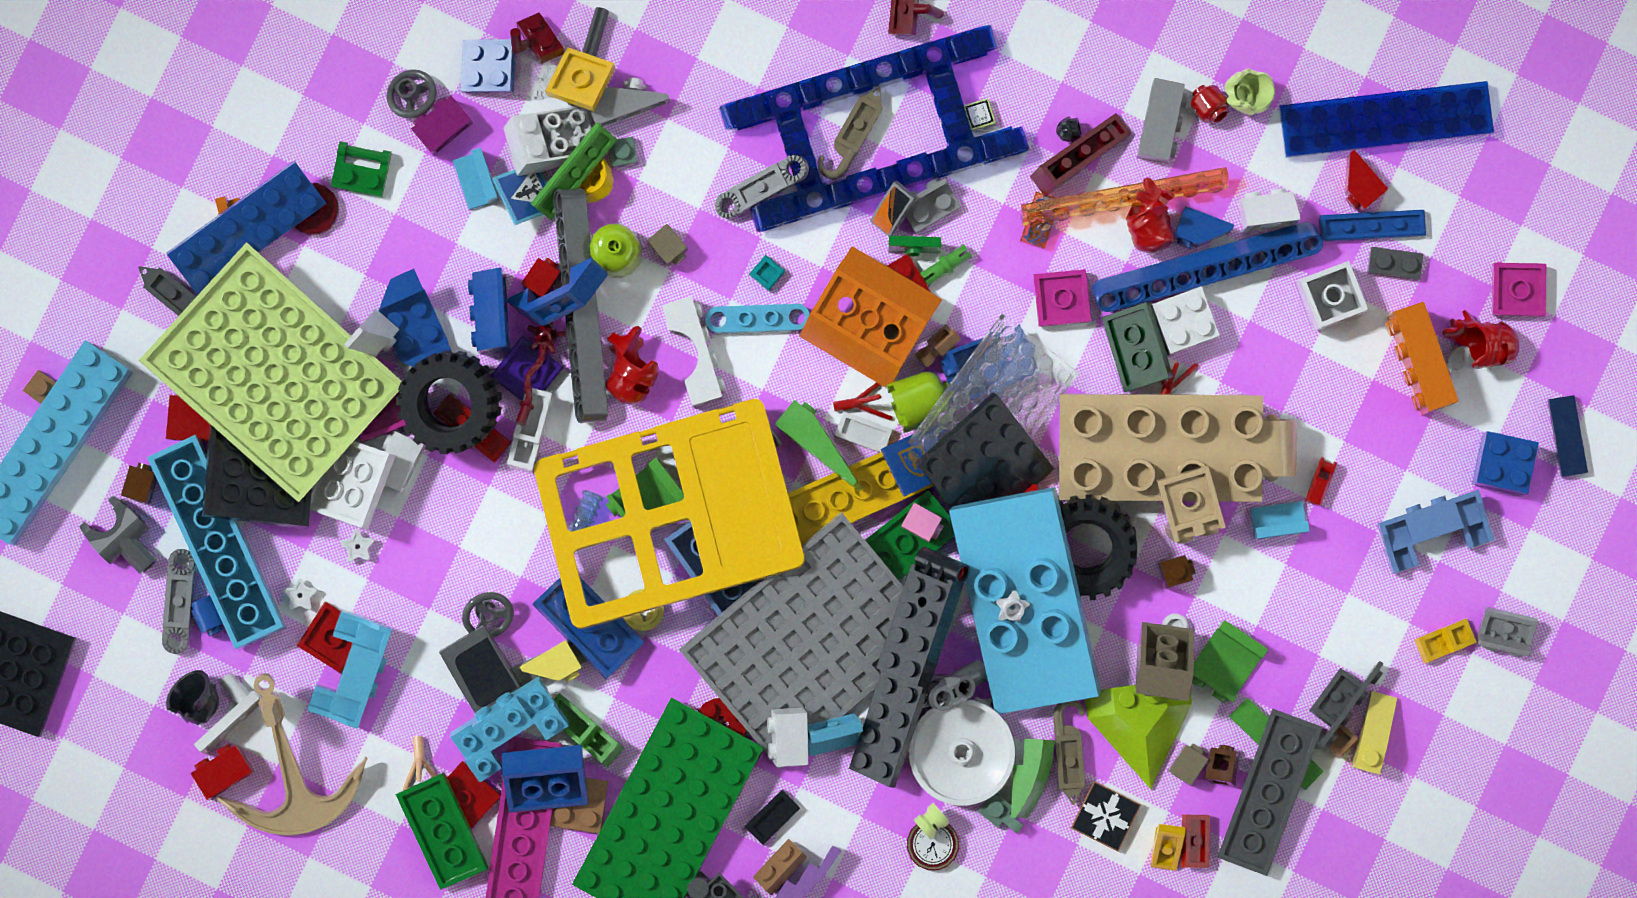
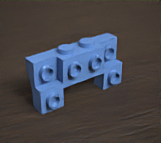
[1377,490,1494,574]

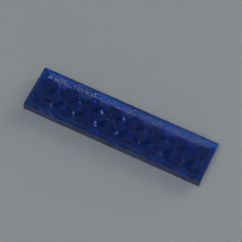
[1278,81,1494,158]

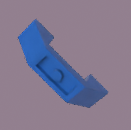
[507,257,608,326]

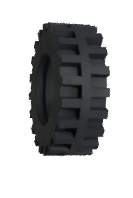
[1059,494,1138,601]

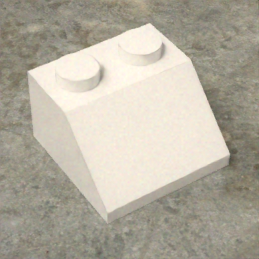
[1238,188,1300,232]

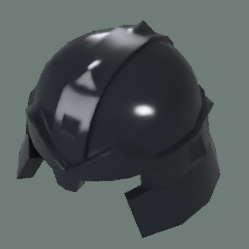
[166,670,219,725]

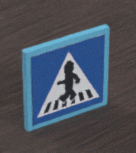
[492,170,547,226]

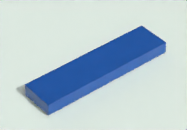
[1319,209,1426,242]

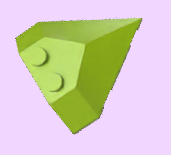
[1085,685,1192,790]

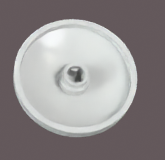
[909,699,1015,806]

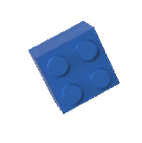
[1472,431,1539,496]

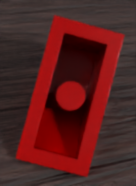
[1344,150,1388,213]

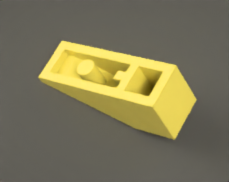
[1350,691,1397,775]

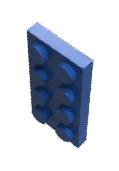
[532,577,645,680]

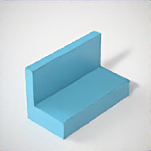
[453,147,499,210]
[1250,501,1310,540]
[807,713,863,756]

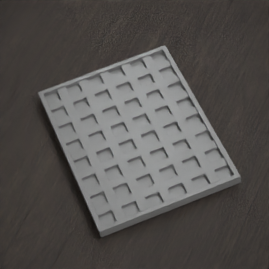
[678,512,903,769]

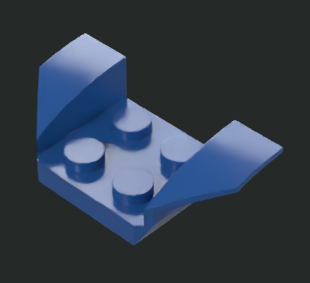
[378,268,452,367]

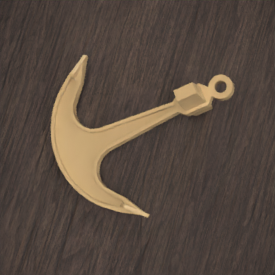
[217,673,368,835]

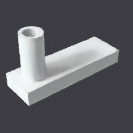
[194,673,261,755]

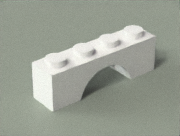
[662,296,726,408]

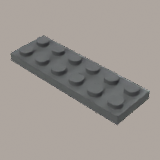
[1217,708,1323,876]

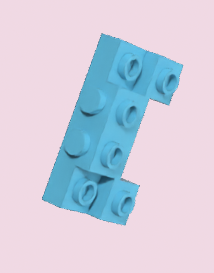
[307,609,392,729]
[450,676,569,782]

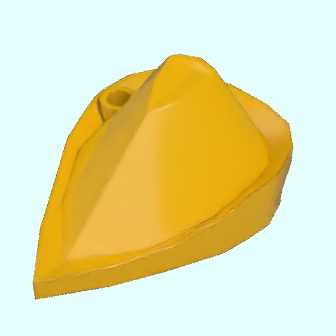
[579,157,614,203]

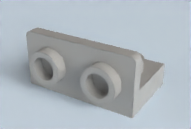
[905,177,961,234]

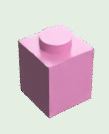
[901,503,944,543]

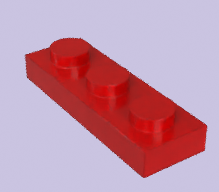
[433,393,512,463]

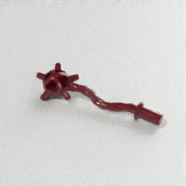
[516,321,566,426]

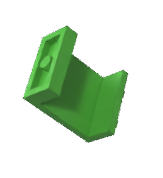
[606,458,684,538]
[1192,620,1269,704]

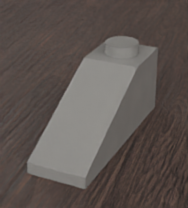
[591,87,671,127]

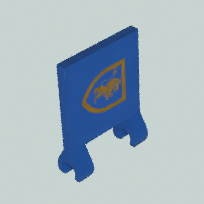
[880,421,946,497]

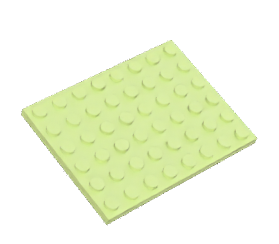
[139,242,402,502]

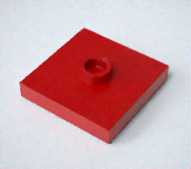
[447,761,501,829]

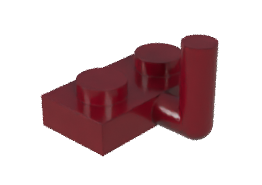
[888,0,944,36]
[510,12,564,64]

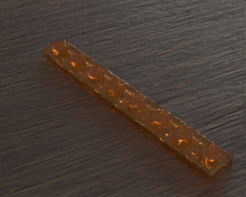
[1020,167,1229,226]

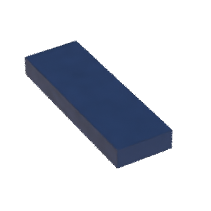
[1547,395,1588,477]

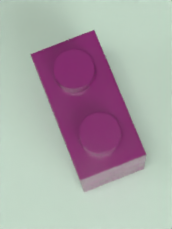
[411,95,473,156]

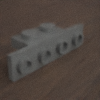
[1309,661,1384,750]

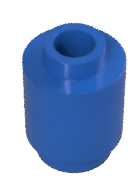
[191,595,223,637]

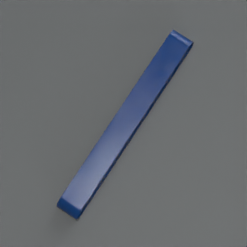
[1092,222,1323,312]

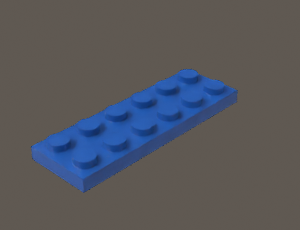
[166,160,326,295]

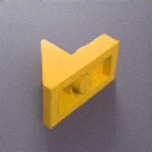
[1150,824,1185,871]

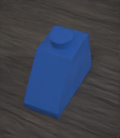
[1174,206,1234,249]

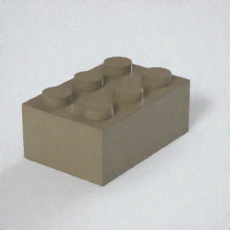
[1135,622,1194,701]

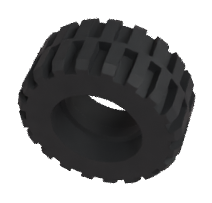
[396,350,502,455]

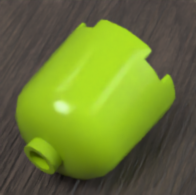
[590,223,642,278]
[886,372,952,433]

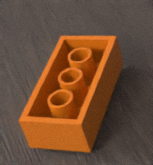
[1385,301,1459,416]

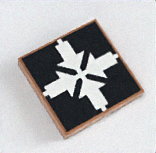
[1070,781,1142,852]

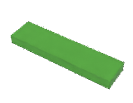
[530,122,618,221]
[1228,697,1324,790]

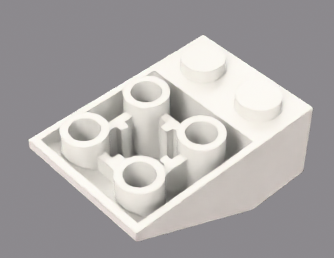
[503,106,591,176]

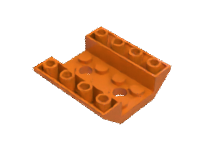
[799,246,943,388]

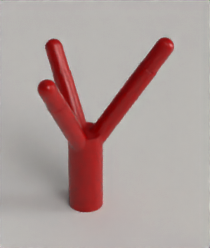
[1160,362,1198,394]
[833,383,893,421]

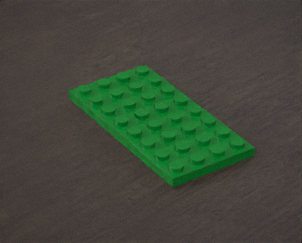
[572,697,765,898]

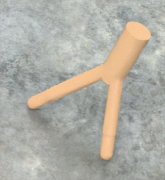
[403,736,436,790]

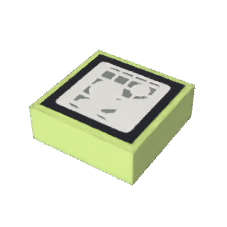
[963,98,996,132]

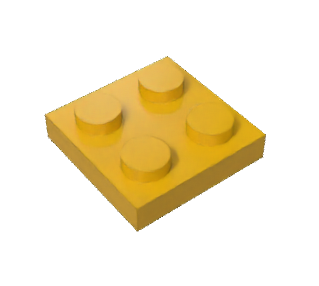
[545,47,616,112]

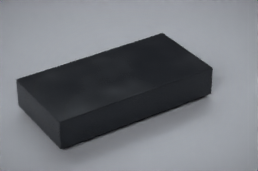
[744,789,800,845]

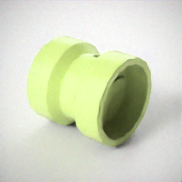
[914,803,950,840]

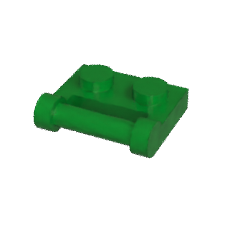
[330,141,392,198]

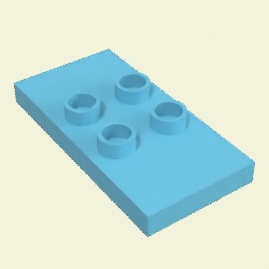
[949,487,1101,714]

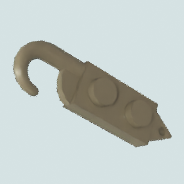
[818,87,883,179]
[1053,700,1086,805]

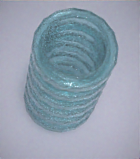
[568,490,604,532]

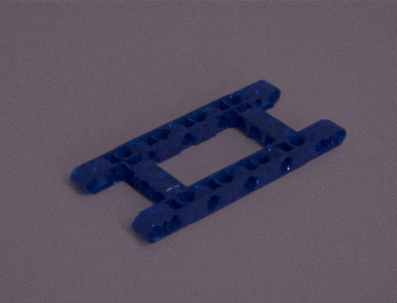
[719,25,1030,232]

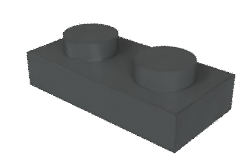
[1367,246,1424,280]

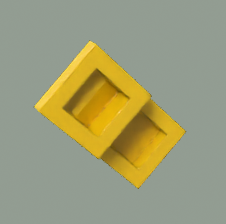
[1414,618,1477,664]

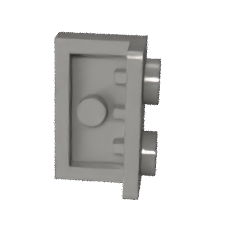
[1477,606,1538,657]

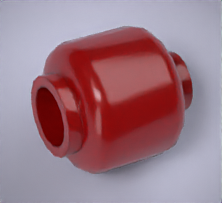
[1190,85,1229,124]

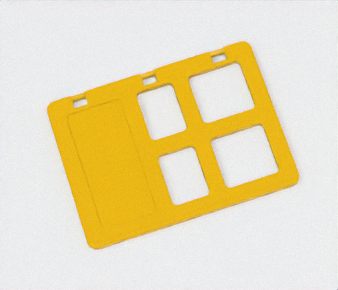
[534,399,805,629]

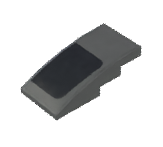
[439,625,522,713]

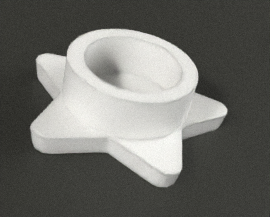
[340,529,375,562]
[283,578,317,611]
[996,590,1030,622]

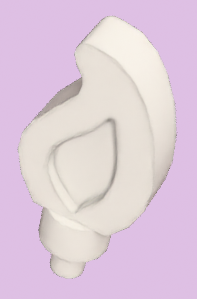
[1446,346,1470,374]

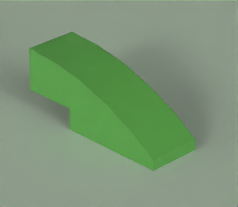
[554,693,625,768]
[1011,738,1055,818]

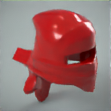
[1125,177,1175,254]
[1442,310,1520,369]
[605,326,659,405]

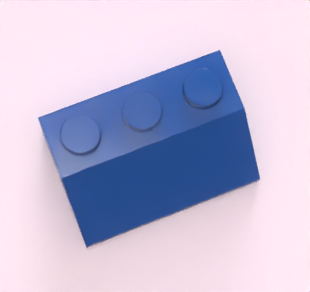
[468,267,510,353]
[502,745,588,813]

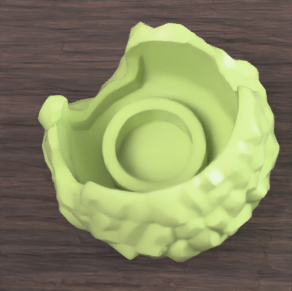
[1225,68,1275,115]

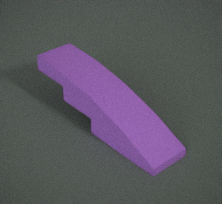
[776,845,842,898]

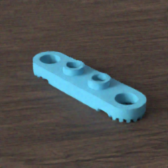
[705,304,810,333]

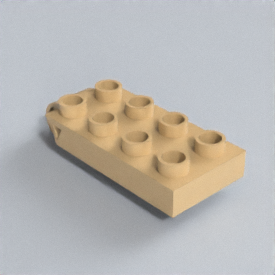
[1059,393,1297,502]

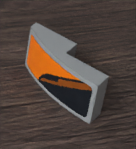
[870,181,917,237]

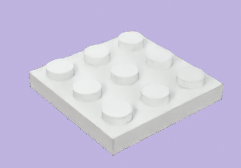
[310,441,395,530]

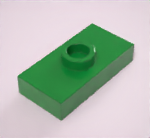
[888,235,942,257]

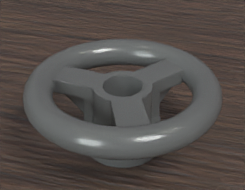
[386,69,437,119]
[462,592,514,638]

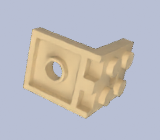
[1156,466,1226,544]

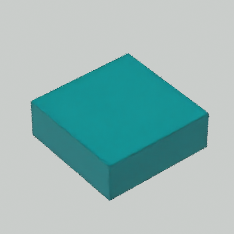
[749,254,786,292]

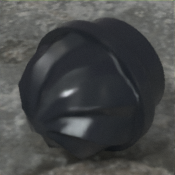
[1056,116,1082,142]

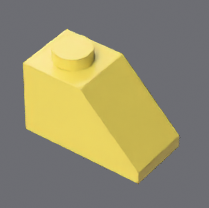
[520,640,583,683]

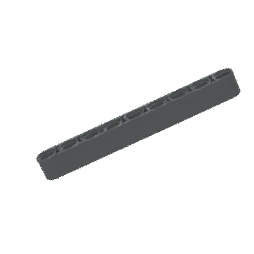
[553,188,608,424]

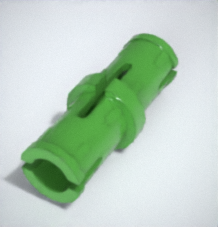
[920,244,972,287]

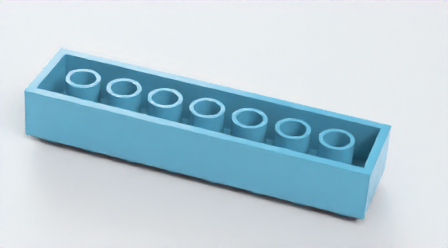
[0,340,133,546]
[147,435,287,650]

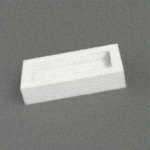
[834,411,893,453]

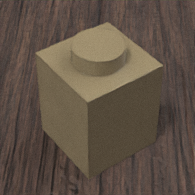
[647,224,688,267]
[1167,743,1208,786]

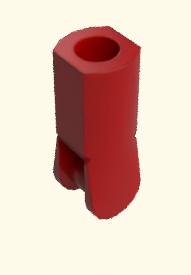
[1305,456,1337,507]

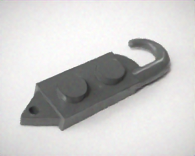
[138,266,196,316]

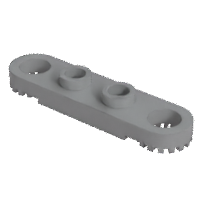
[714,155,809,219]
[161,549,196,654]

